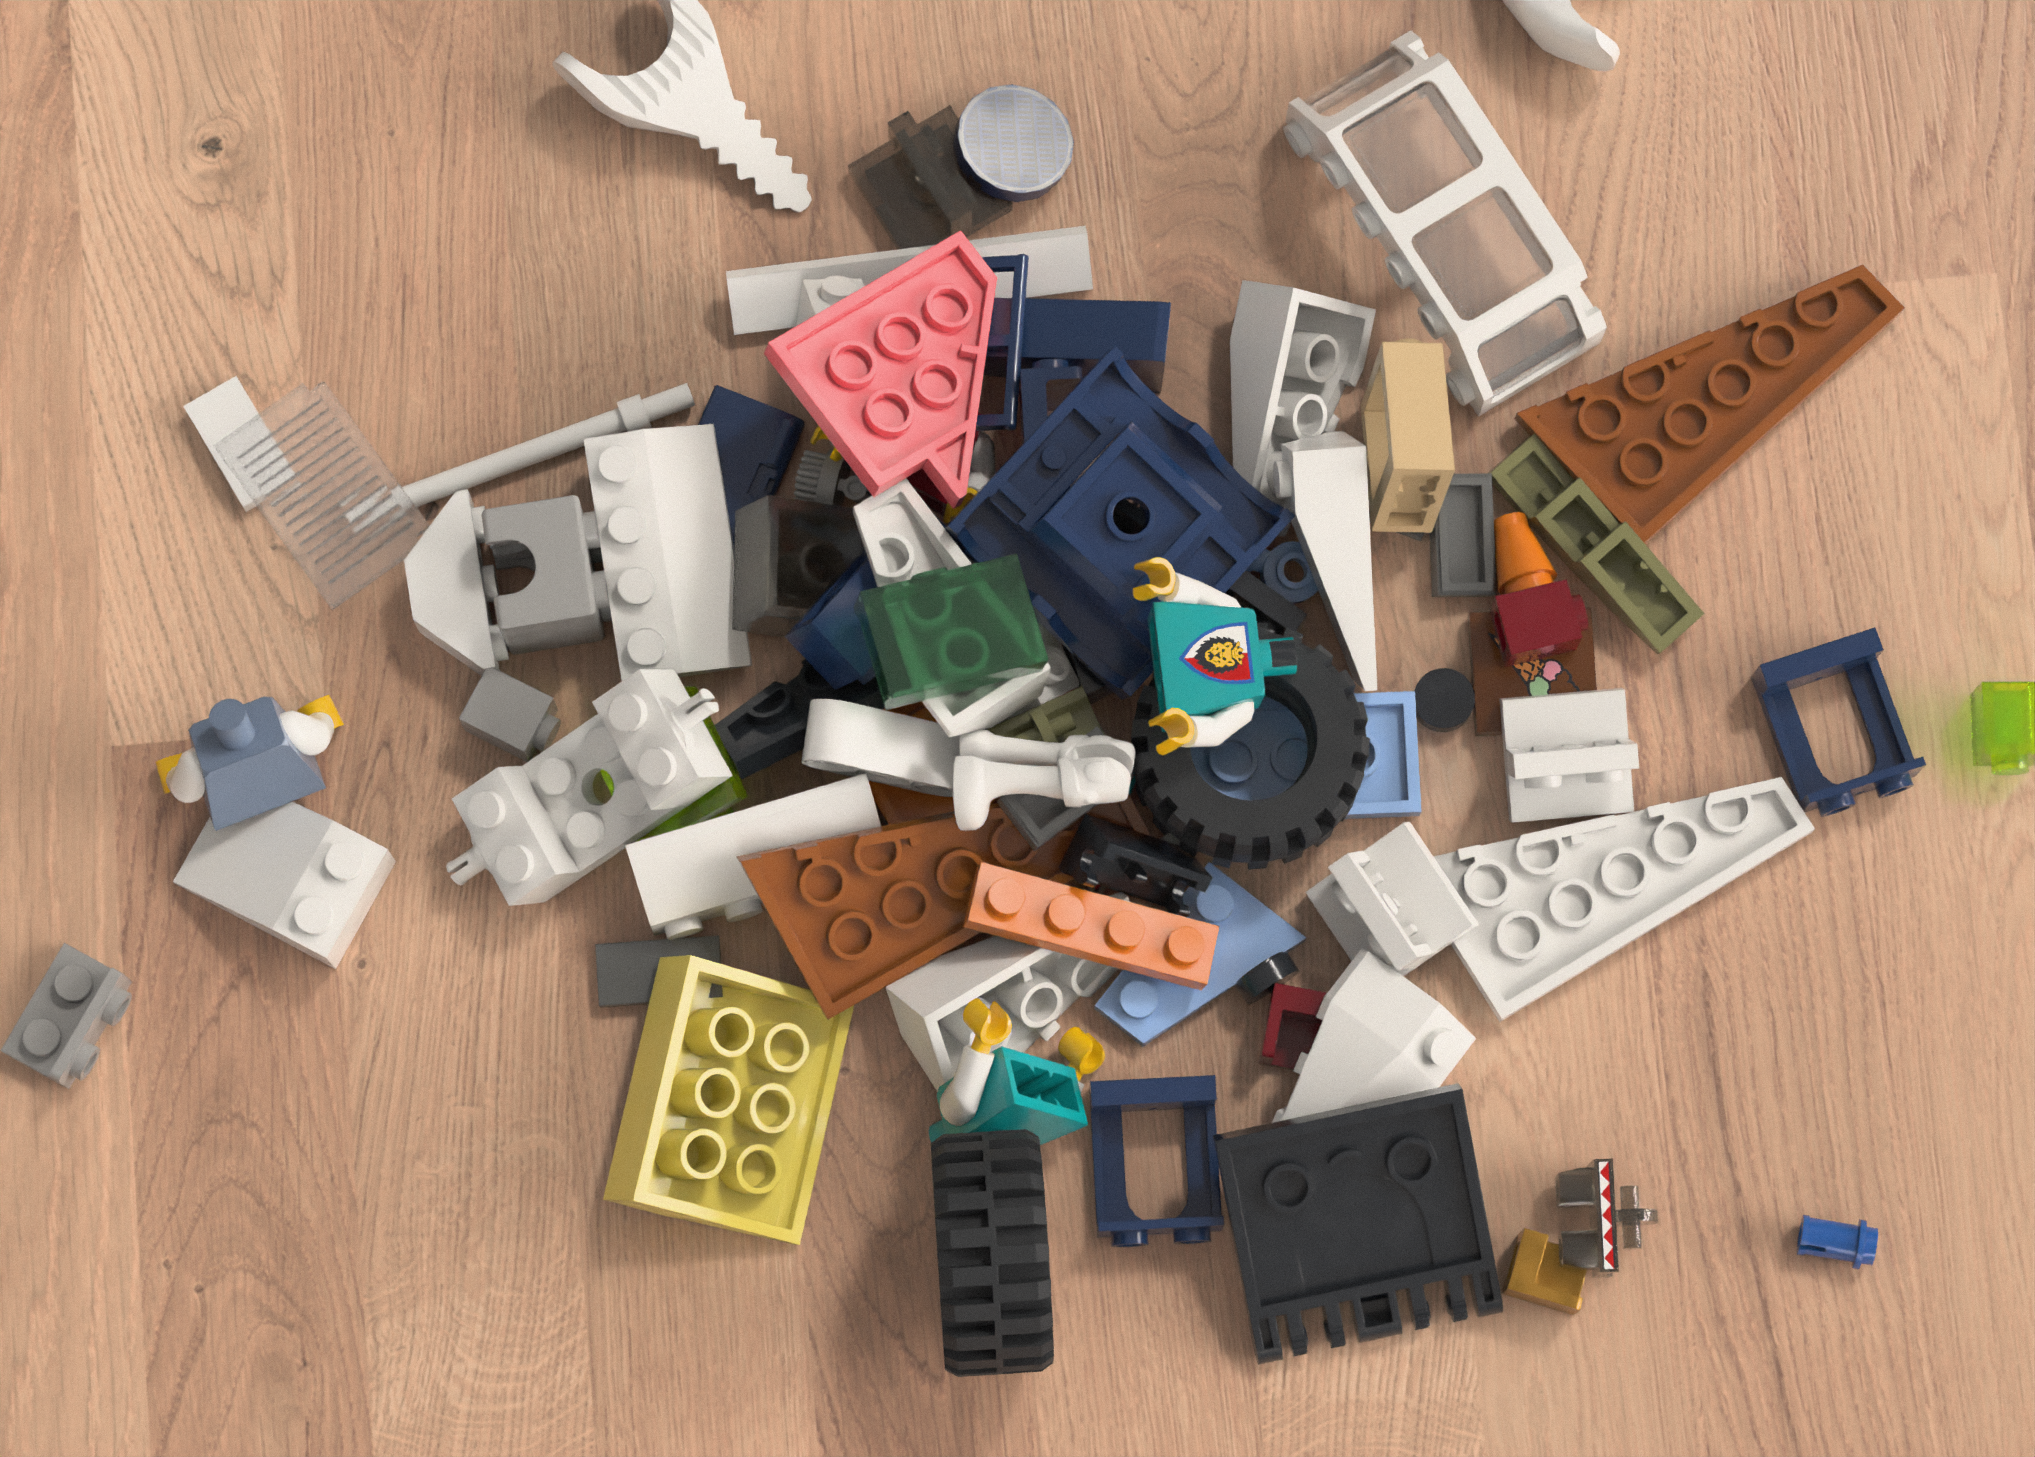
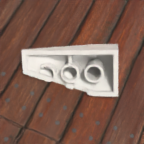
[1230,280,1376,537]
[1273,431,1377,691]
[853,479,1051,737]
[1272,948,1476,1123]

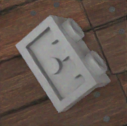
[0,943,132,1089]

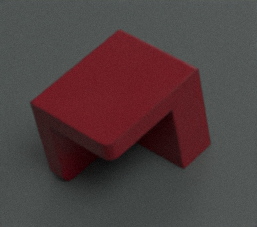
[1258,983,1327,1071]

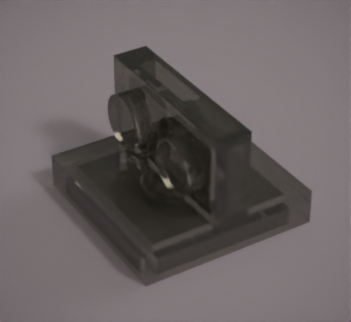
[848,105,1013,250]

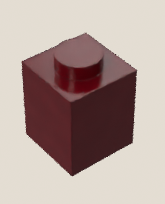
[1489,579,1588,667]

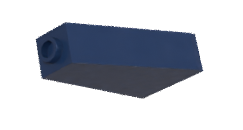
[983,298,1171,394]

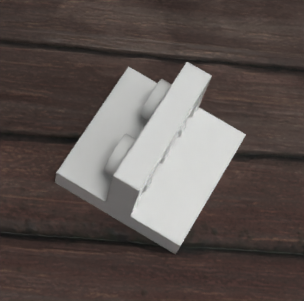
[1499,688,1639,823]
[1306,822,1478,977]

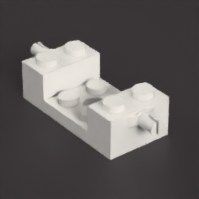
[446,669,733,906]

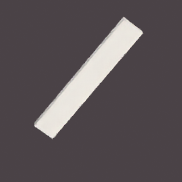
[726,226,1093,335]

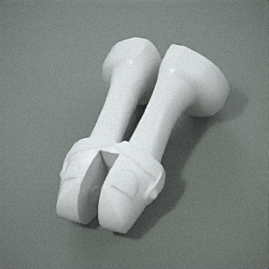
[953,729,1136,831]

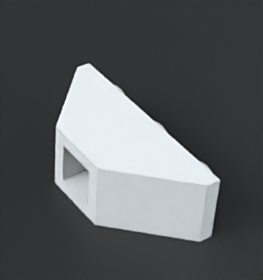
[404,489,509,676]

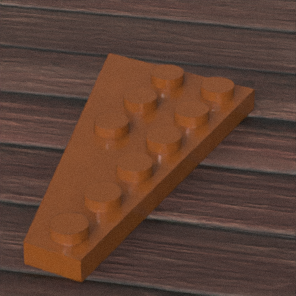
[1514,265,1905,544]
[736,793,1150,1020]

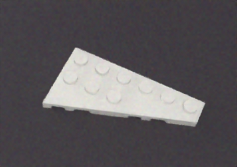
[1433,777,1815,1022]

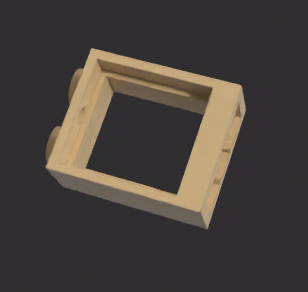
[1360,338,1455,533]

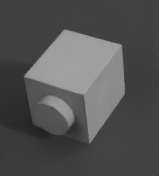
[459,665,561,762]

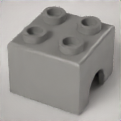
[481,495,612,655]

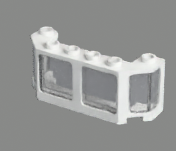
[1283,31,1607,417]

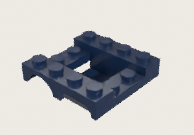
[944,346,1295,700]

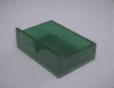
[853,554,1049,710]

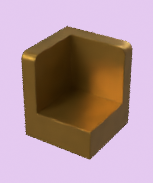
[1501,1228,1590,1315]

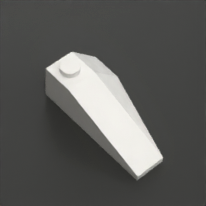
[886,892,1130,1092]

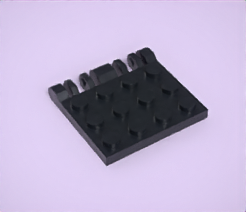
[1213,1083,1503,1365]

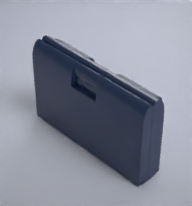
[698,385,805,560]

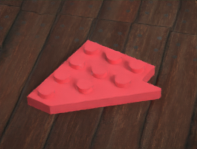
[764,231,997,509]

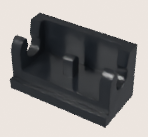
[1058,814,1213,917]

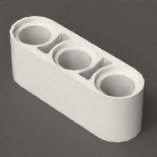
[802,699,961,797]

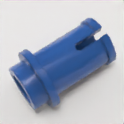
[1797,1215,1878,1269]

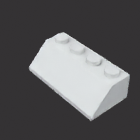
[583,424,752,681]
[625,773,881,940]

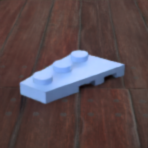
[1094,862,1306,1047]

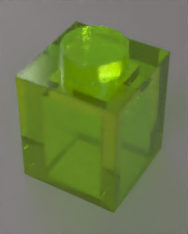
[1970,682,2035,775]

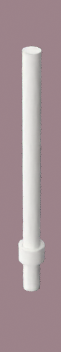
[344,383,695,531]

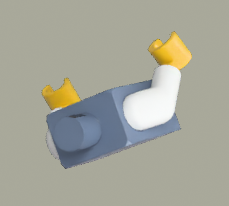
[155,695,344,831]

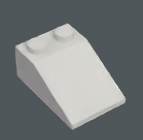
[173,802,396,969]

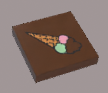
[1468,607,1597,736]

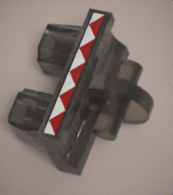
[1555,1158,1658,1278]

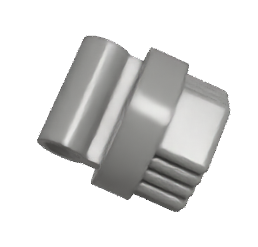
[793,449,872,520]

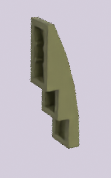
[1488,434,1705,654]

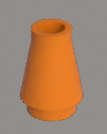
[1494,512,1557,595]

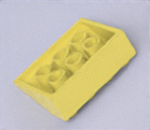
[603,955,854,1245]

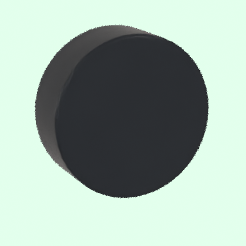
[1414,668,1475,732]
[1236,951,1299,1005]

